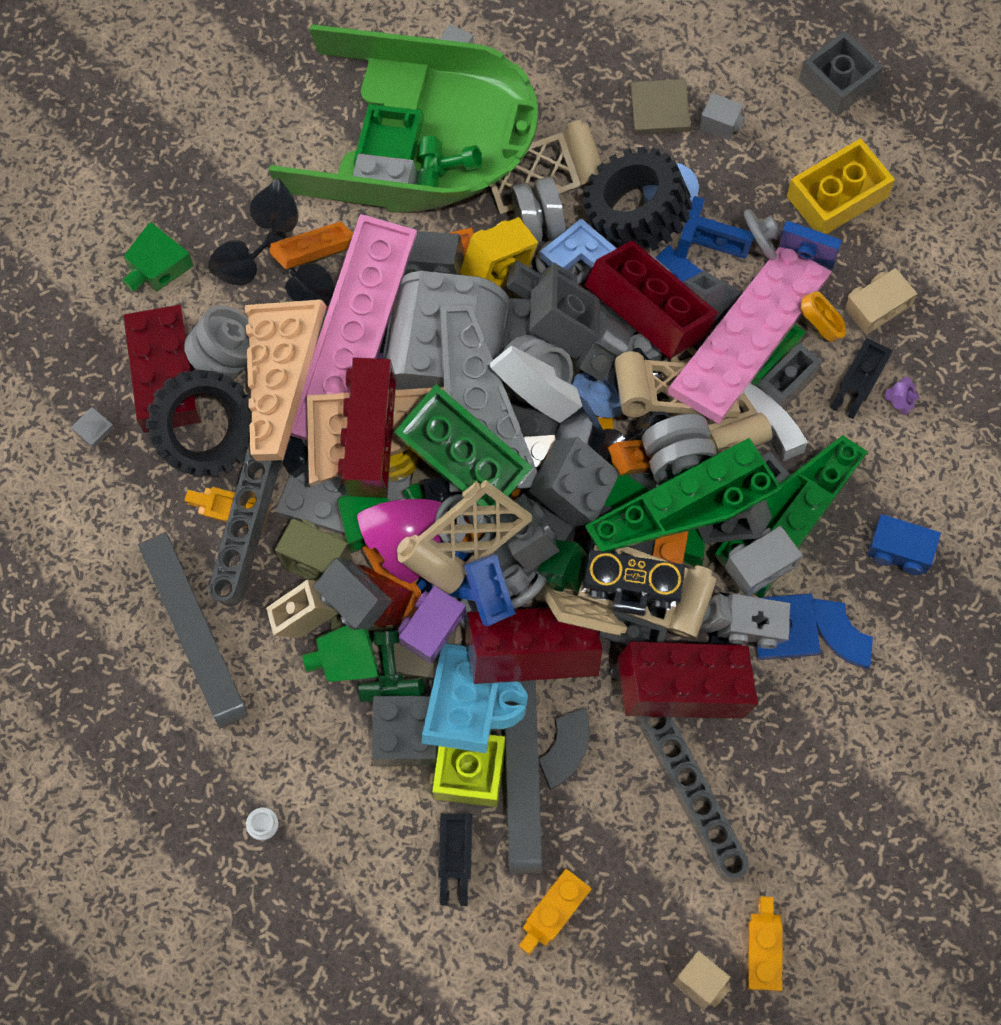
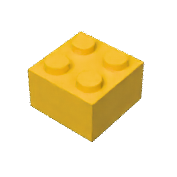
[460,217,539,288]

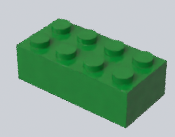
[394,384,533,518]

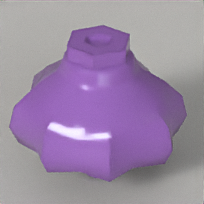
[885,377,919,415]

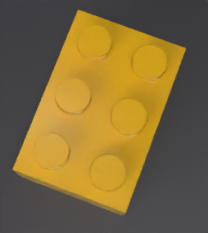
[787,138,895,234]

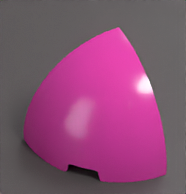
[357,499,442,584]

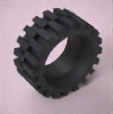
[583,147,692,252]
[146,370,252,477]

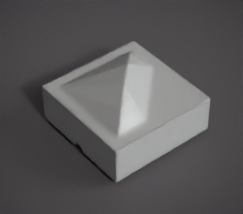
[71,407,115,449]

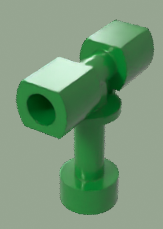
[417,136,482,187]

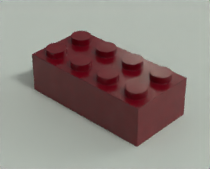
[585,240,719,359]
[123,304,202,433]
[338,357,397,498]
[465,608,603,684]
[618,642,758,719]

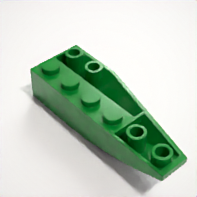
[715,435,868,598]
[585,437,782,552]

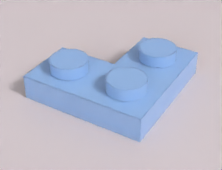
[540,219,617,270]

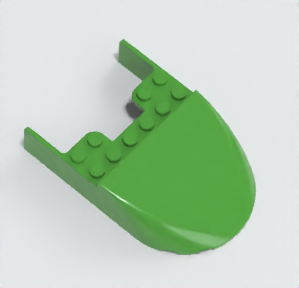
[269,25,538,212]

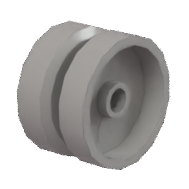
[511,177,566,245]
[185,305,249,380]
[500,335,573,410]
[642,414,718,484]

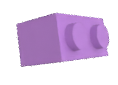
[398,586,466,664]

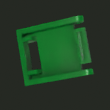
[354,104,424,166]

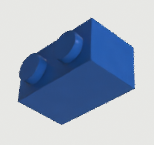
[867,514,941,575]

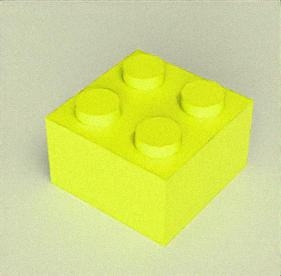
[432,735,506,807]

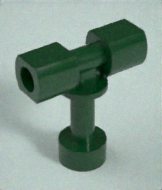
[359,629,425,702]

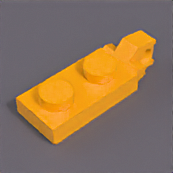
[184,487,271,532]
[519,869,592,955]
[748,896,783,992]

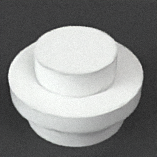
[246,808,279,840]

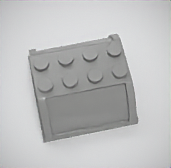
[383,271,510,390]

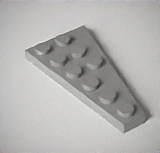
[440,304,538,493]

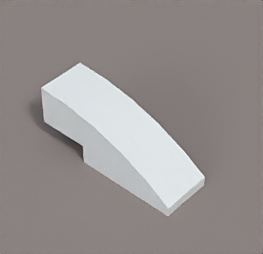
[490,345,582,423]
[740,383,808,462]

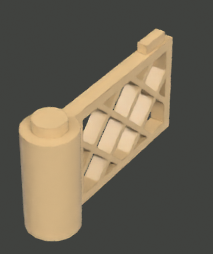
[490,120,602,215]
[615,351,740,418]
[661,357,772,454]
[397,480,532,594]
[577,545,717,639]
[535,581,627,636]

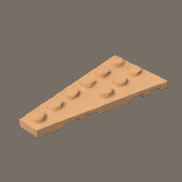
[245,300,327,461]
[307,387,445,487]

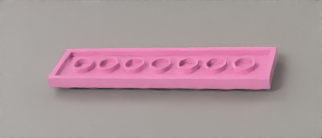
[290,214,417,441]
[667,247,832,424]

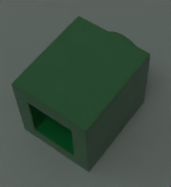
[538,539,587,592]

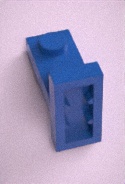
[675,196,754,259]
[448,554,515,626]

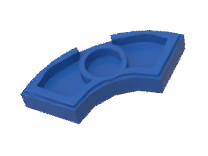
[813,598,873,669]

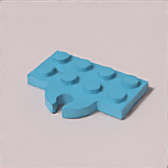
[422,644,528,753]

